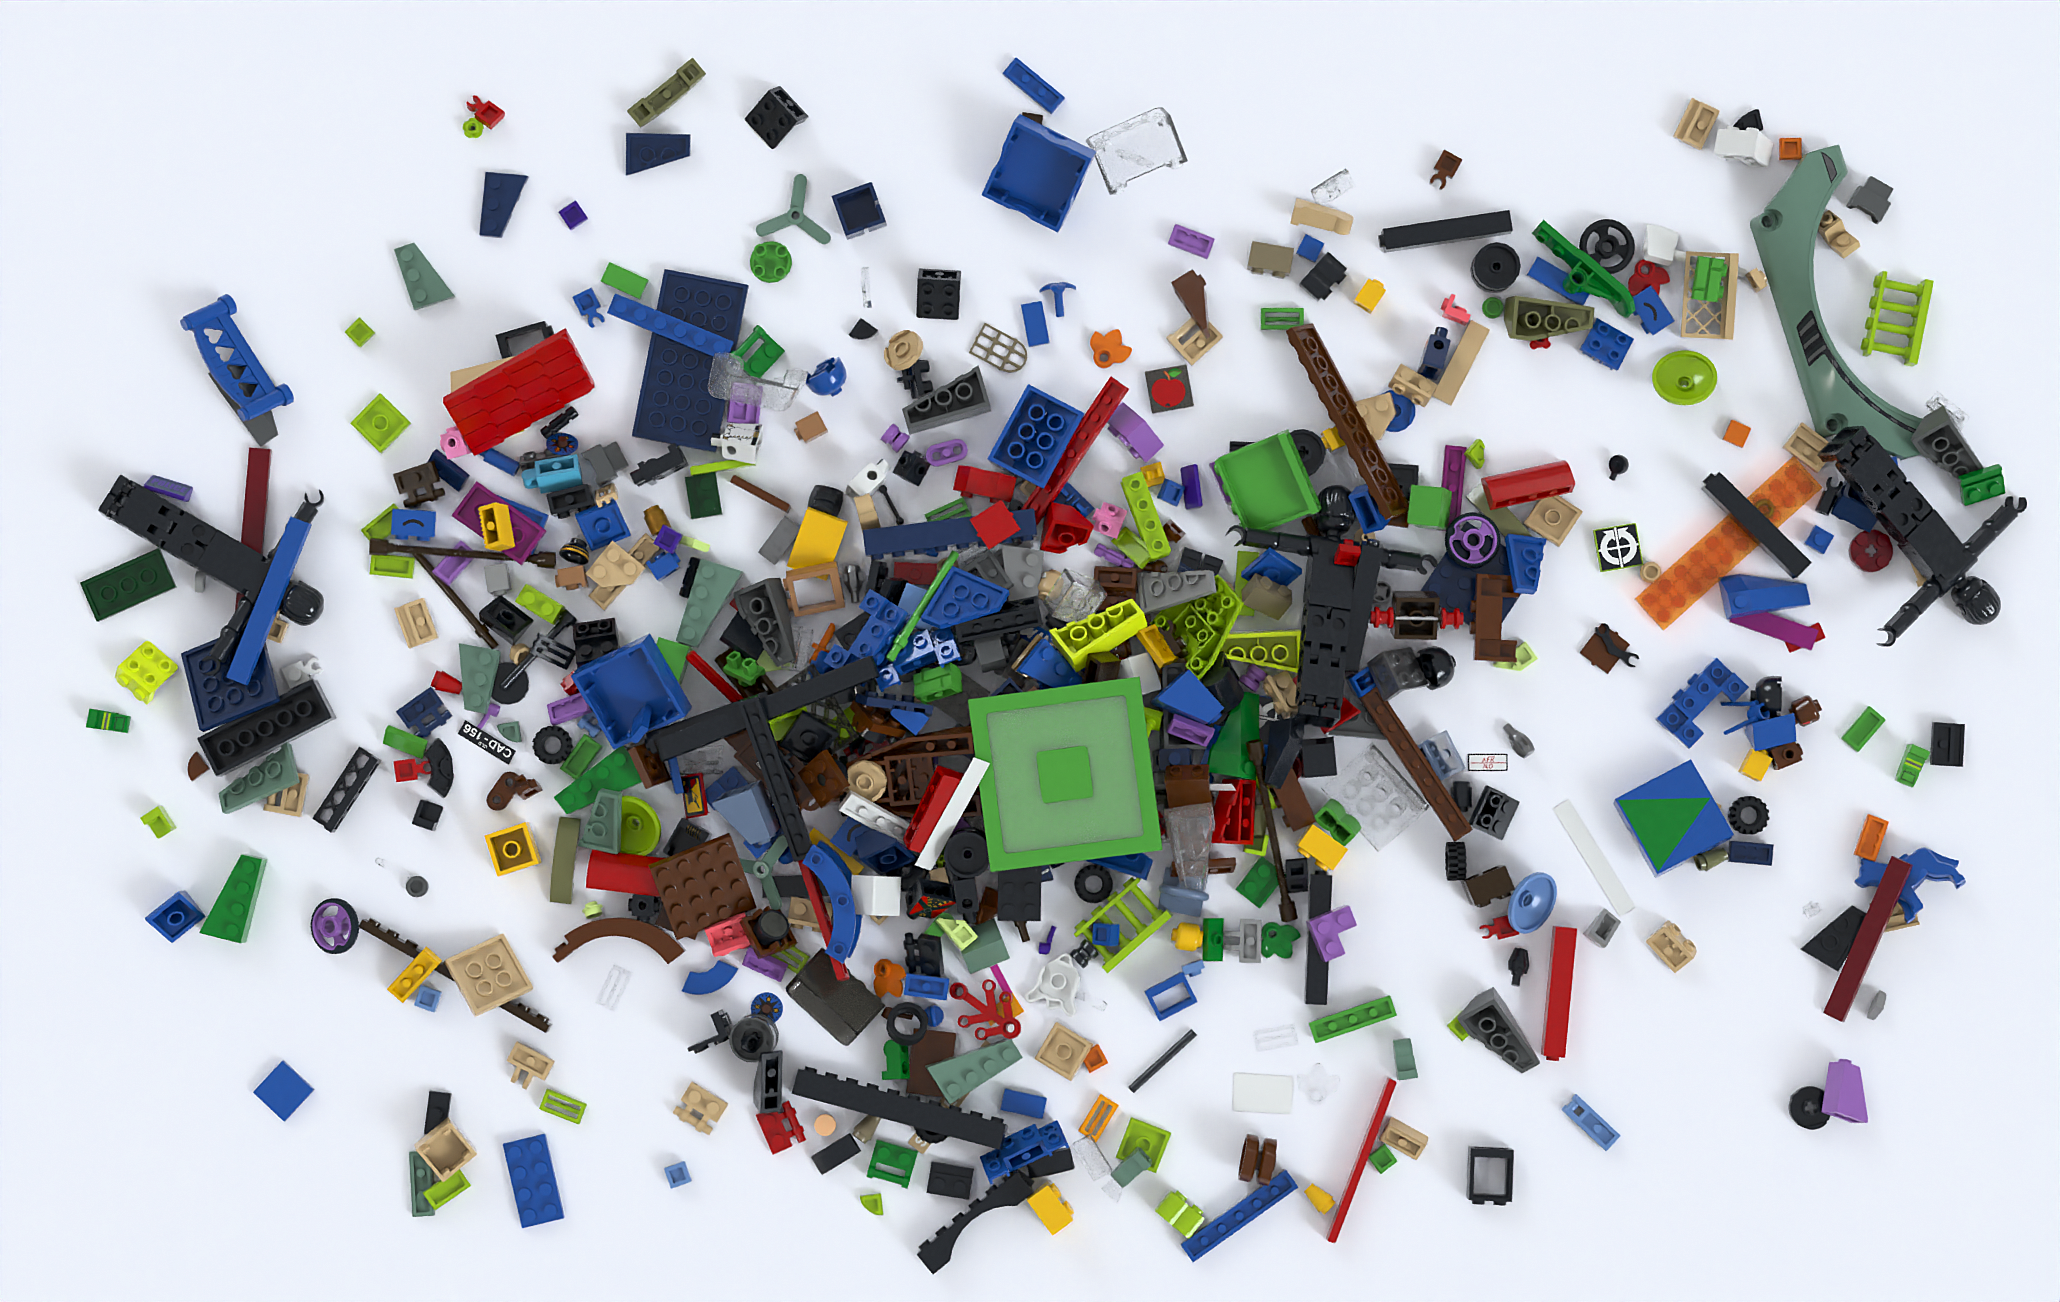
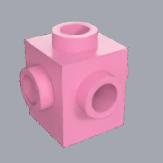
[440,426,472,460]
[1092,502,1127,539]

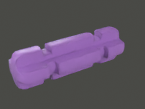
[1094,543,1135,568]

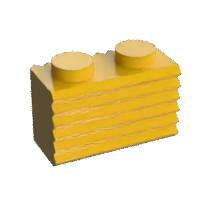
[478,502,515,551]

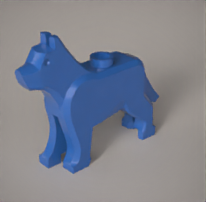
[1854,848,1966,924]

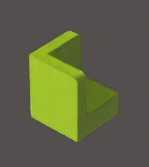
[140,806,177,839]
[1243,835,1269,856]

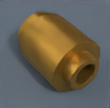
[643,505,671,536]

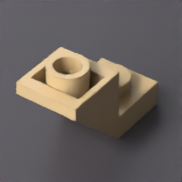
[1818,210,1861,259]

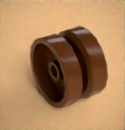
[1238,1134,1277,1186]

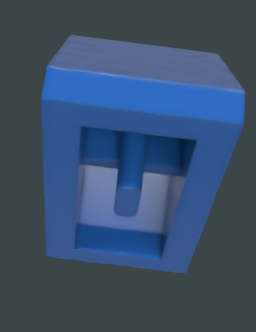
[1345,666,1376,698]

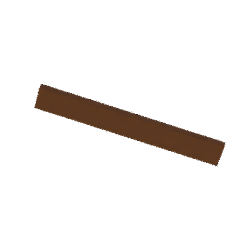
[1359,686,1473,842]

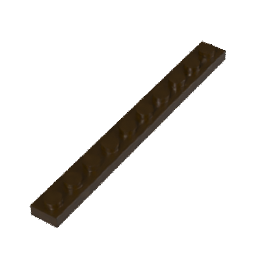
[359,918,553,1033]

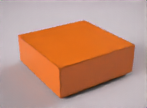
[1779,138,1802,160]
[1722,420,1751,448]
[1083,1044,1108,1073]

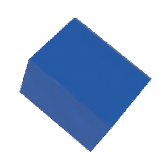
[1744,713,1797,751]
[145,890,206,943]

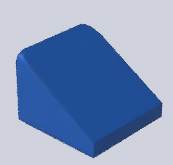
[1092,923,1120,946]

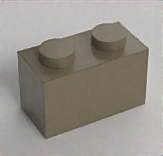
[1247,241,1294,279]
[1242,573,1292,621]

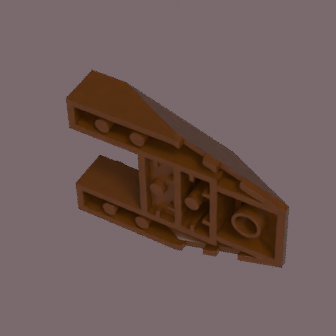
[846,726,983,818]

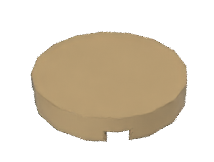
[884,330,923,370]
[846,760,887,802]

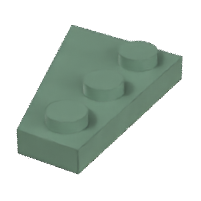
[394,242,455,310]
[459,643,501,714]
[578,788,622,854]

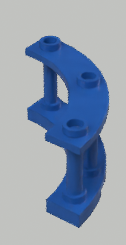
[802,840,863,963]

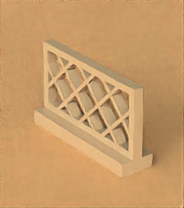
[1680,251,1739,340]

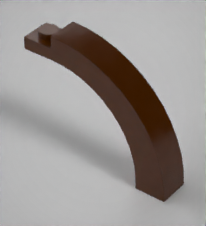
[552,917,687,964]

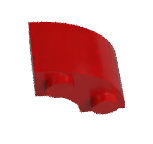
[953,465,1017,504]

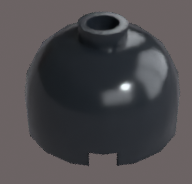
[1416,646,1456,690]
[1750,676,1782,718]

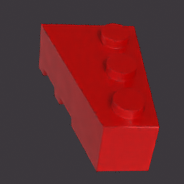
[1204,779,1256,845]

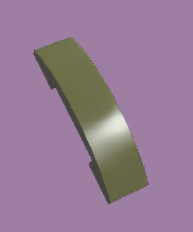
[627,57,706,128]
[1465,483,1533,538]
[550,816,581,904]

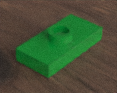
[1202,918,1224,962]

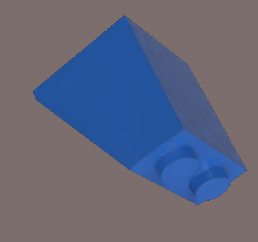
[1150,670,1224,725]

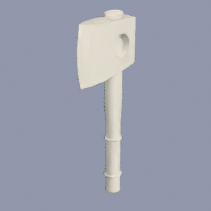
[1642,224,1746,277]

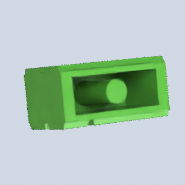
[1691,256,1727,302]
[913,662,963,703]

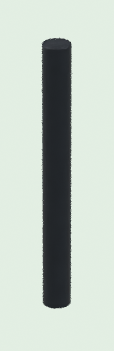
[1128,1029,1197,1093]

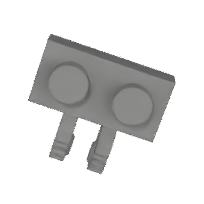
[1223,919,1262,963]

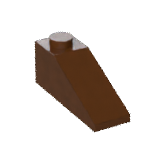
[1171,269,1210,339]

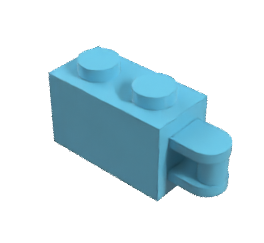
[521,454,583,494]

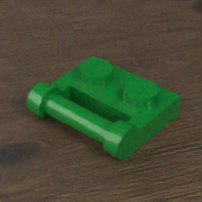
[728,325,785,383]
[866,1139,918,1189]

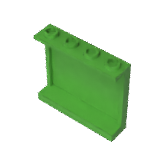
[1214,429,1321,530]

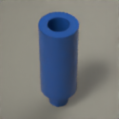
[478,448,521,477]

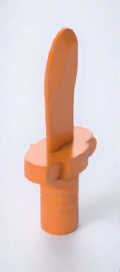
[808,623,835,664]

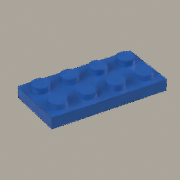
[503,1133,565,1228]

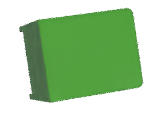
[1407,485,1452,530]
[656,637,693,685]

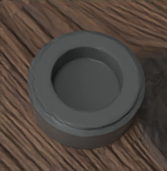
[406,876,429,897]

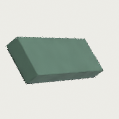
[409,1151,435,1217]

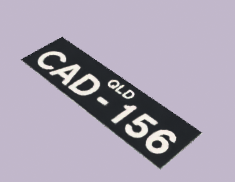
[458,720,516,765]

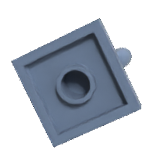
[1158,867,1209,917]

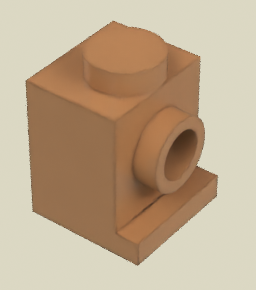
[555,565,589,591]

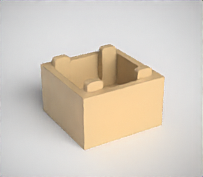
[414,1117,477,1182]

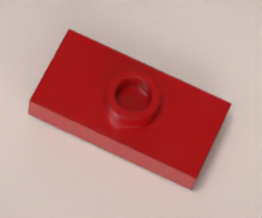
[894,562,937,585]

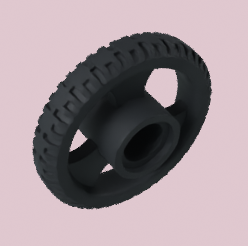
[1579,219,1635,274]

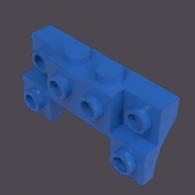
[823,589,910,687]
[876,627,962,692]
[1655,658,1749,749]
[705,766,784,859]
[980,1120,1069,1184]

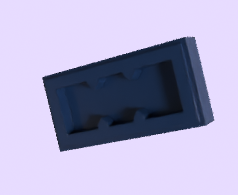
[428,449,470,492]
[1728,840,1774,866]

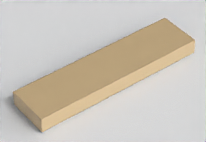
[1432,320,1490,406]
[588,533,661,611]

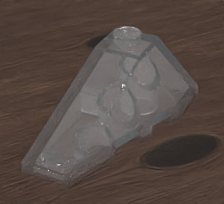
[1164,803,1215,892]

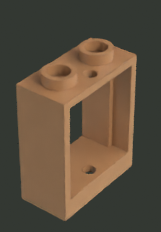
[783,561,845,617]

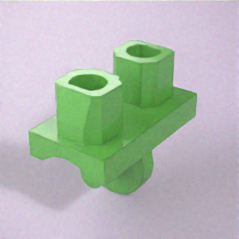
[723,651,766,687]

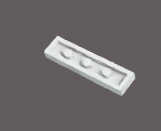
[838,790,910,847]

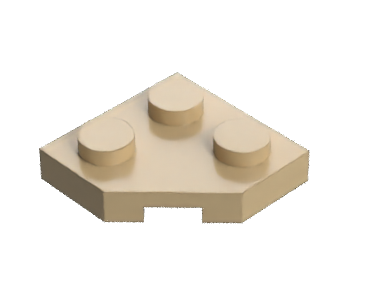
[1355,392,1396,441]
[585,541,646,588]

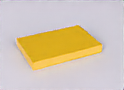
[787,507,848,581]

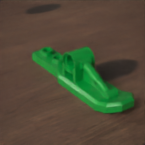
[1532,219,1635,318]

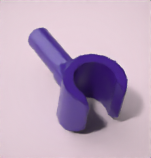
[1038,925,1057,955]

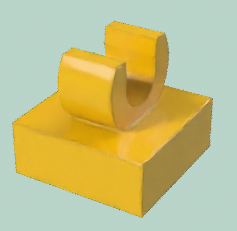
[1140,461,1165,488]

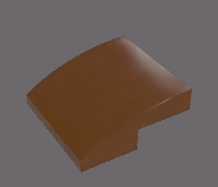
[1091,566,1138,612]

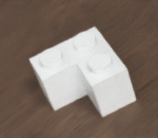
[1713,126,1773,167]

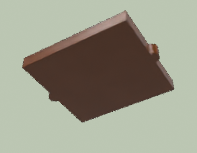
[1579,623,1630,674]

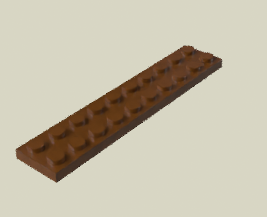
[1286,323,1409,520]

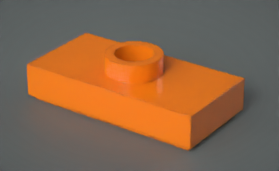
[1853,814,1889,862]

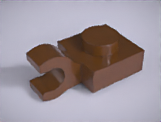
[1163,519,1186,543]
[515,774,543,800]

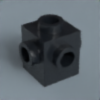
[892,450,931,487]
[628,894,660,921]

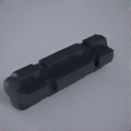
[540,406,579,439]
[679,557,701,599]

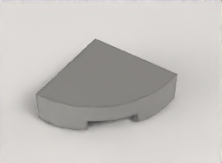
[1867,990,1887,1021]

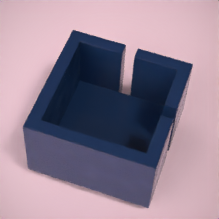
[831,182,887,240]

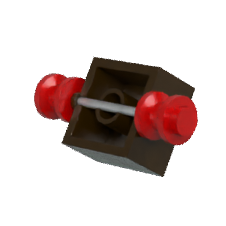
[1369,591,1464,640]

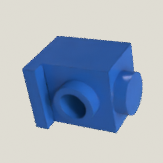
[646,551,681,582]

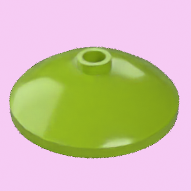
[1652,350,1717,405]
[619,796,661,856]

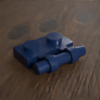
[396,686,453,738]

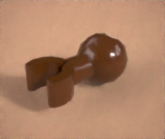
[1137,560,1168,573]

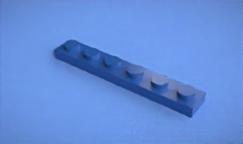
[607,293,734,362]
[1180,1169,1298,1262]

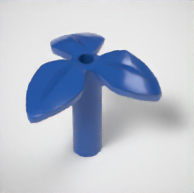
[1039,282,1076,317]

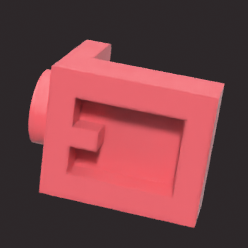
[1440,294,1471,326]

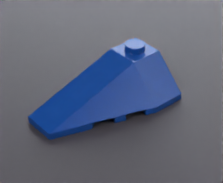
[1718,574,1811,620]

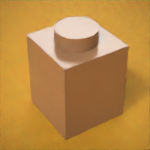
[793,411,828,443]

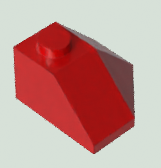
[1039,502,1094,554]

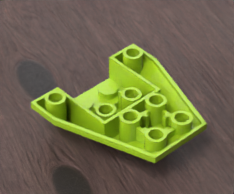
[1150,575,1244,680]

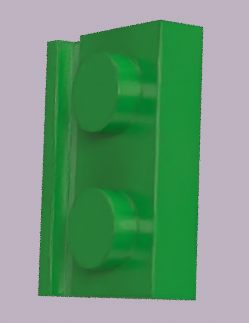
[1958,464,2006,506]
[1235,856,1278,909]

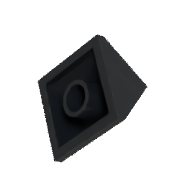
[479,596,534,646]

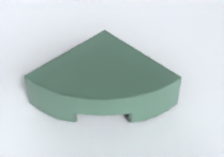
[497,721,522,742]

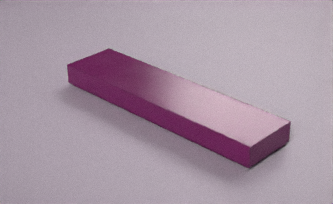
[1437,445,1467,531]
[1729,612,1819,651]

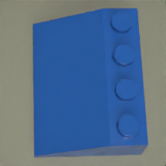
[987,384,1085,489]

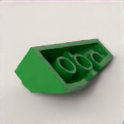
[1207,691,1259,780]

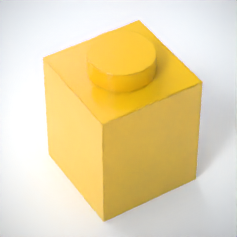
[1353,279,1386,314]
[1738,749,1773,782]

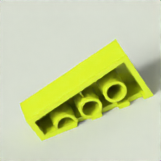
[1049,599,1147,673]
[1220,629,1301,673]

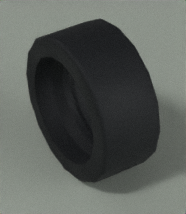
[886,1002,928,1046]

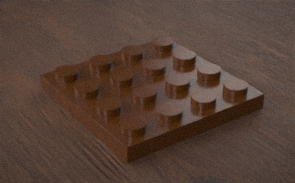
[648,833,757,940]

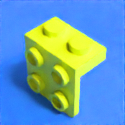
[115,641,178,705]

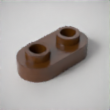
[486,772,520,811]

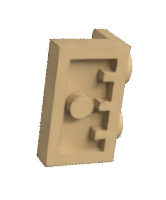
[1388,363,1437,408]
[1263,670,1304,719]
[787,897,833,933]
[1646,920,1697,973]

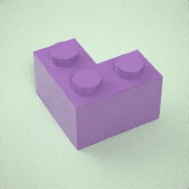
[1107,402,1164,463]
[1306,905,1357,962]

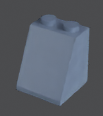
[712,780,781,845]

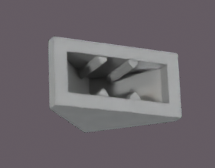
[1583,908,1621,948]

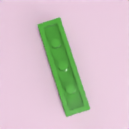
[1308,995,1397,1043]

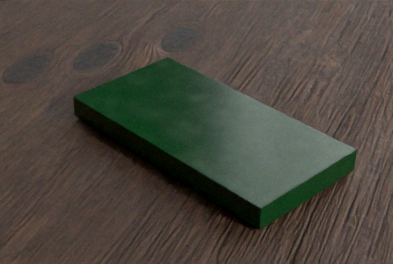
[80,548,177,622]

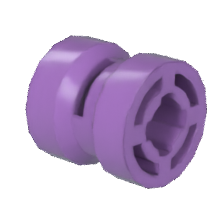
[880,423,910,453]
[1239,663,1268,693]

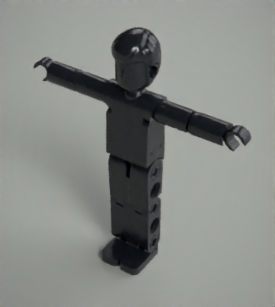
[1817,426,2027,647]
[98,474,324,676]
[1225,485,1438,728]

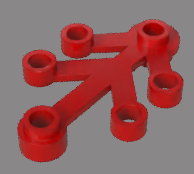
[949,979,1021,1041]

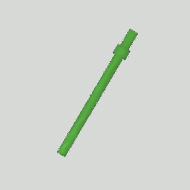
[886,550,959,662]

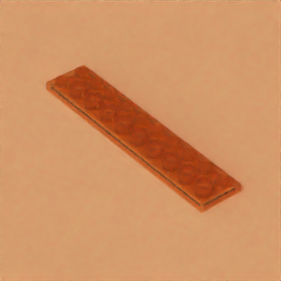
[1634,456,1823,631]

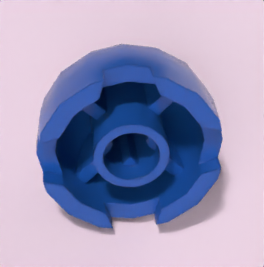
[803,357,847,397]

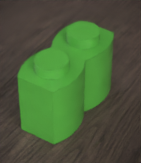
[1314,798,1361,846]

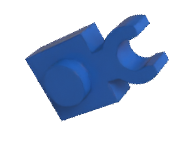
[572,287,605,328]

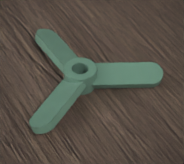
[756,174,831,245]
[739,834,788,910]

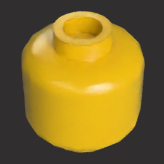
[1171,922,1203,952]

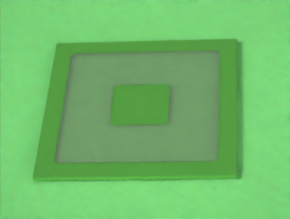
[968,677,1163,872]

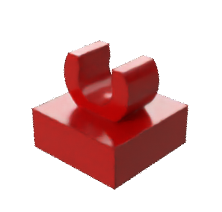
[1334,539,1361,566]

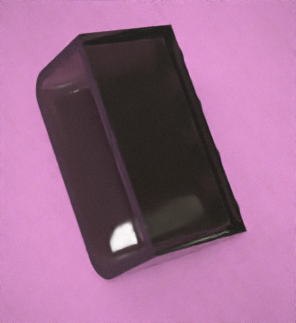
[785,947,886,1046]

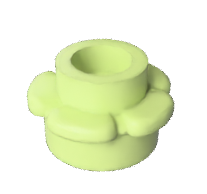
[582,901,603,919]

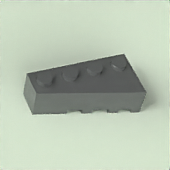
[902,365,991,435]

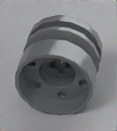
[729,1013,779,1063]

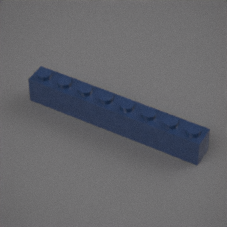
[863,509,1038,560]

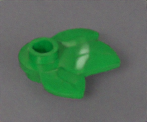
[1261,922,1301,959]

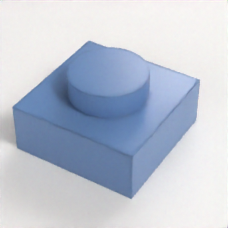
[1181,959,1205,977]
[414,985,442,1012]
[664,1161,692,1189]

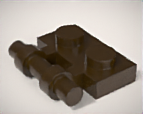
[393,461,445,508]

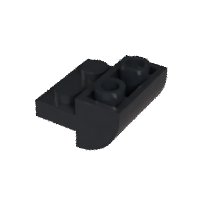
[572,617,620,668]
[1201,651,1245,713]
[1468,785,1520,841]

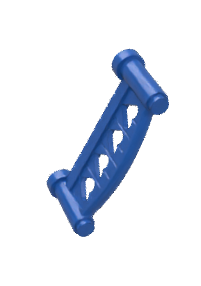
[180,294,294,421]

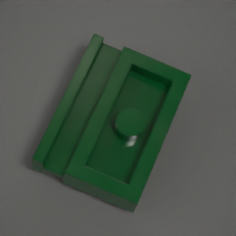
[685,472,723,520]

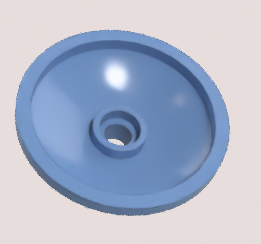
[1508,872,1557,934]

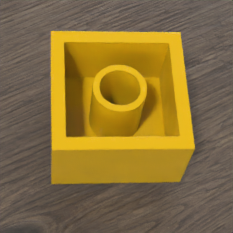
[484,822,542,877]
[1295,824,1348,871]
[1027,1181,1074,1236]

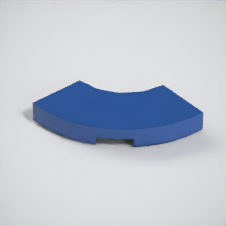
[682,960,739,995]

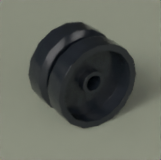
[1470,242,1521,293]
[1290,429,1326,476]
[944,826,989,879]

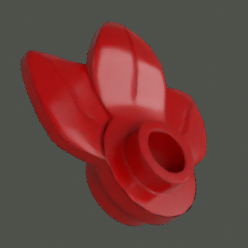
[1628,259,1670,296]

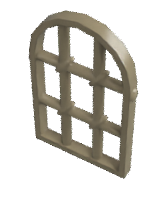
[969,323,1028,373]

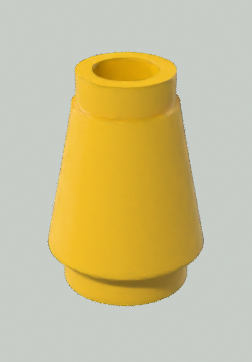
[1304,1183,1336,1215]

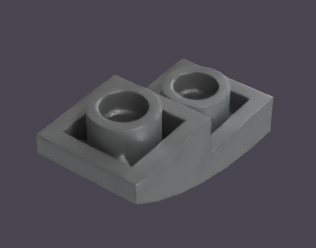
[758,516,800,565]

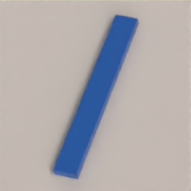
[226,516,312,685]

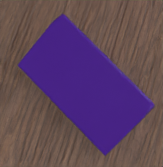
[1180,464,1203,510]

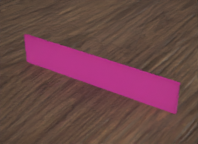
[990,964,1012,997]

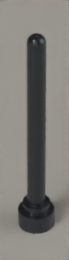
[499,608,578,690]

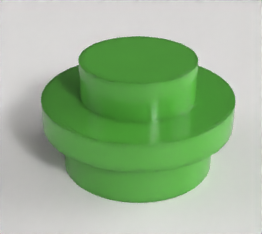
[1482,297,1504,319]

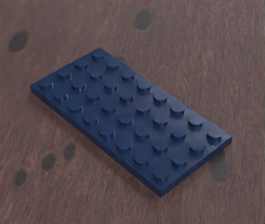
[632,269,749,453]

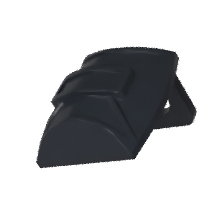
[807,485,844,517]

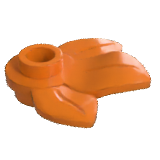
[1090,329,1132,368]
[873,959,906,999]

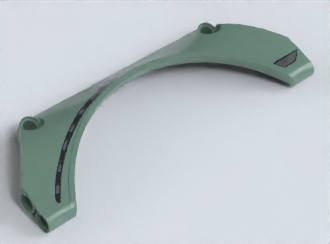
[1750,145,1922,461]

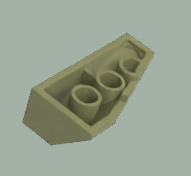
[1503,295,1595,341]

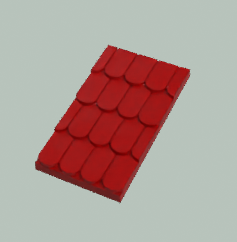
[443,328,595,456]

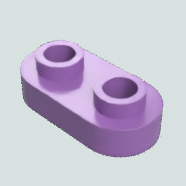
[926,439,968,467]

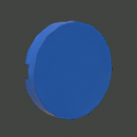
[1382,390,1415,432]

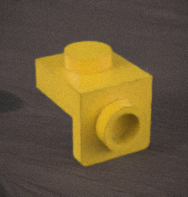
[1320,426,1346,453]

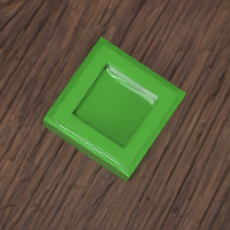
[1368,1144,1398,1174]

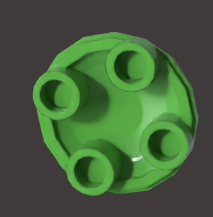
[750,241,792,283]

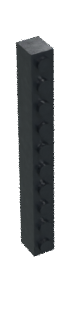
[791,1066,1008,1150]

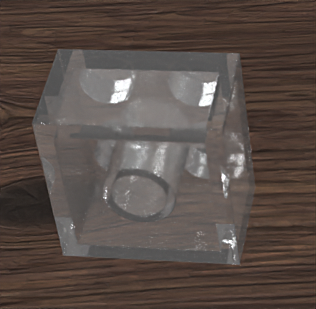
[1043,568,1107,623]

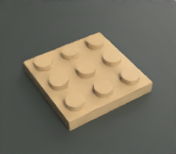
[445,933,533,1017]

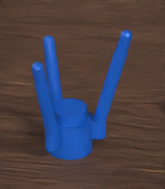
[1721,700,1770,735]

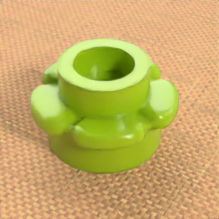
[462,118,484,138]

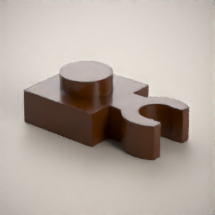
[1429,149,1463,190]

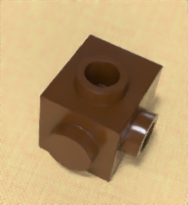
[1766,742,1803,770]

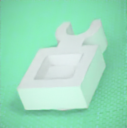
[281,658,324,689]

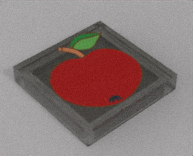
[1144,364,1194,414]

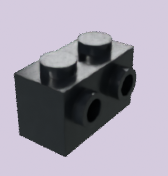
[546,483,596,519]

